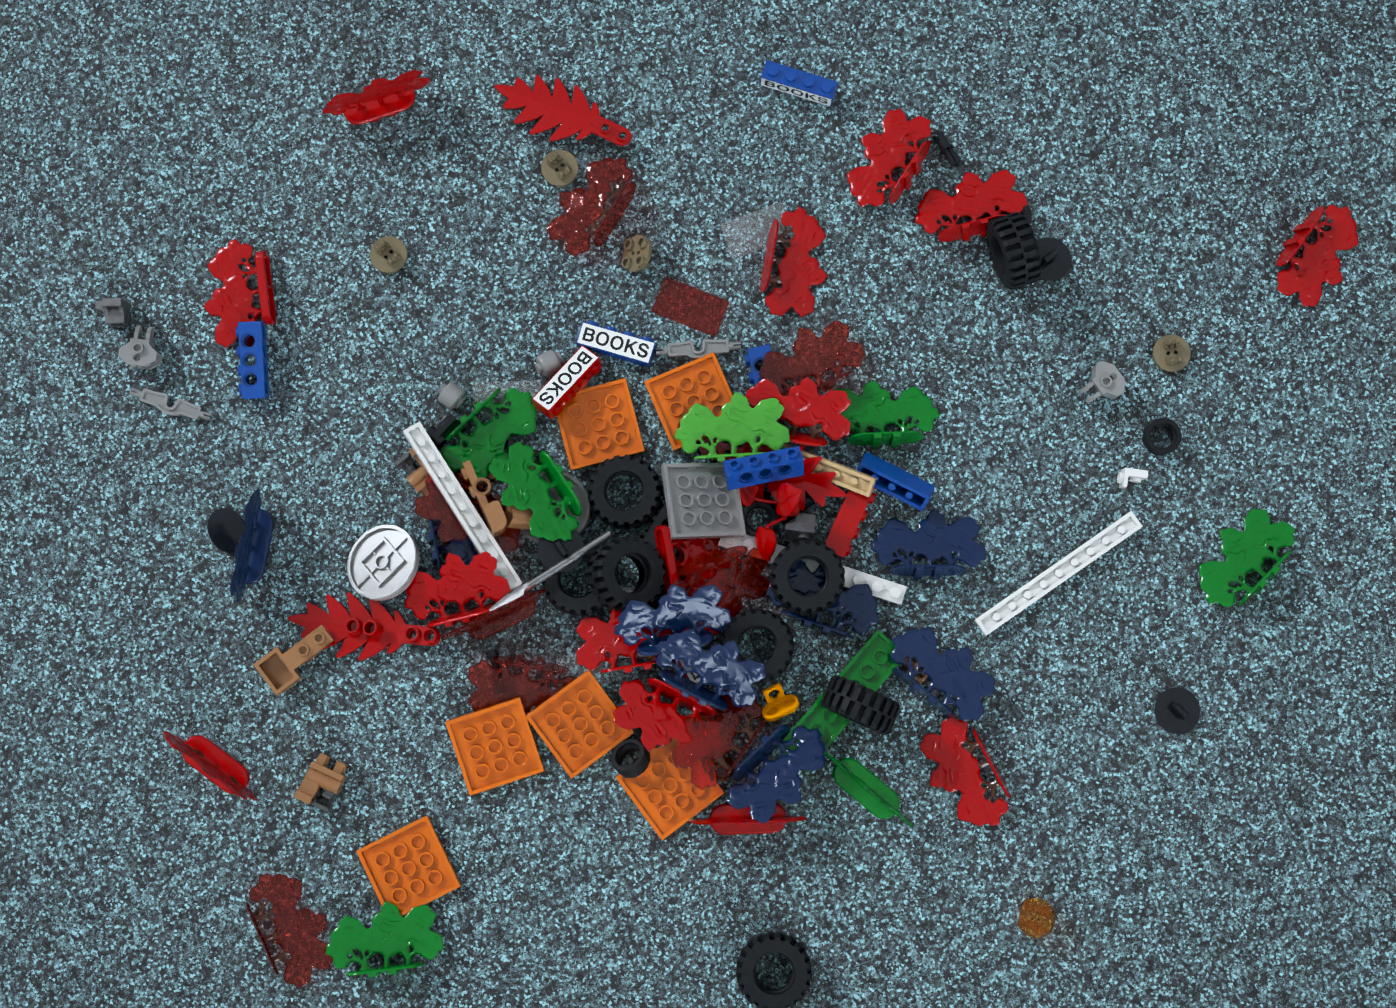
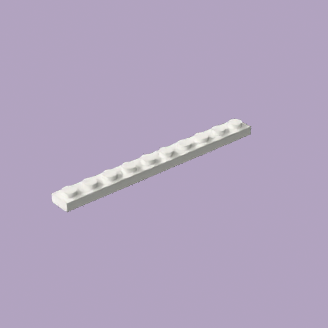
[403,421,523,594]
[974,511,1143,636]
[718,534,907,605]

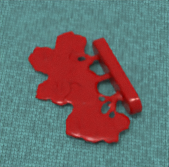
[204,239,277,348]
[654,525,729,608]

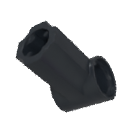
[426,412,461,450]

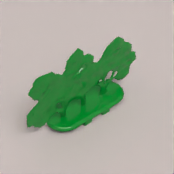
[835,380,940,449]
[441,388,537,487]
[488,441,582,542]
[1199,509,1295,607]
[824,752,914,827]
[325,901,443,978]

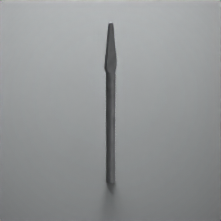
[489,531,613,612]

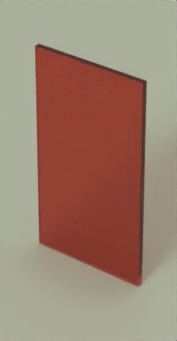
[651,277,730,337]

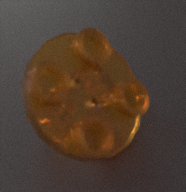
[1018,898,1055,938]

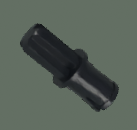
[933,131,961,168]

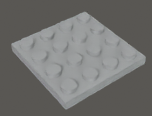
[661,463,746,540]

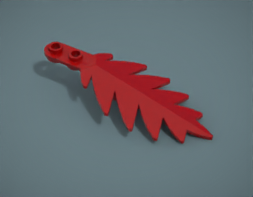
[494,75,632,146]
[700,438,846,511]
[288,592,441,661]

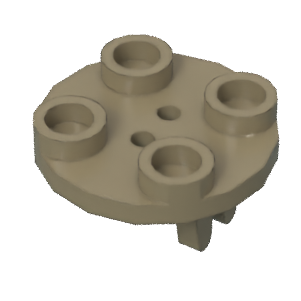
[541,149,579,188]
[621,235,652,272]
[370,236,408,275]
[1152,334,1191,372]

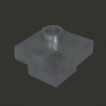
[95,298,130,327]
[783,513,816,543]

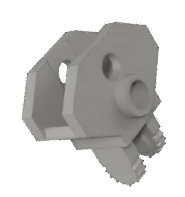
[118,325,163,370]
[1079,361,1125,404]

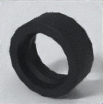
[1142,418,1182,456]
[743,501,777,537]
[611,739,650,778]

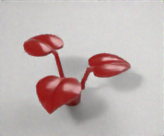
[739,483,803,561]

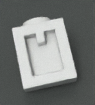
[1117,468,1148,489]

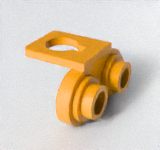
[762,683,799,722]

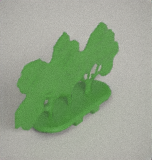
[674,392,790,463]

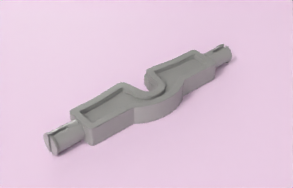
[656,339,741,360]
[129,387,213,421]

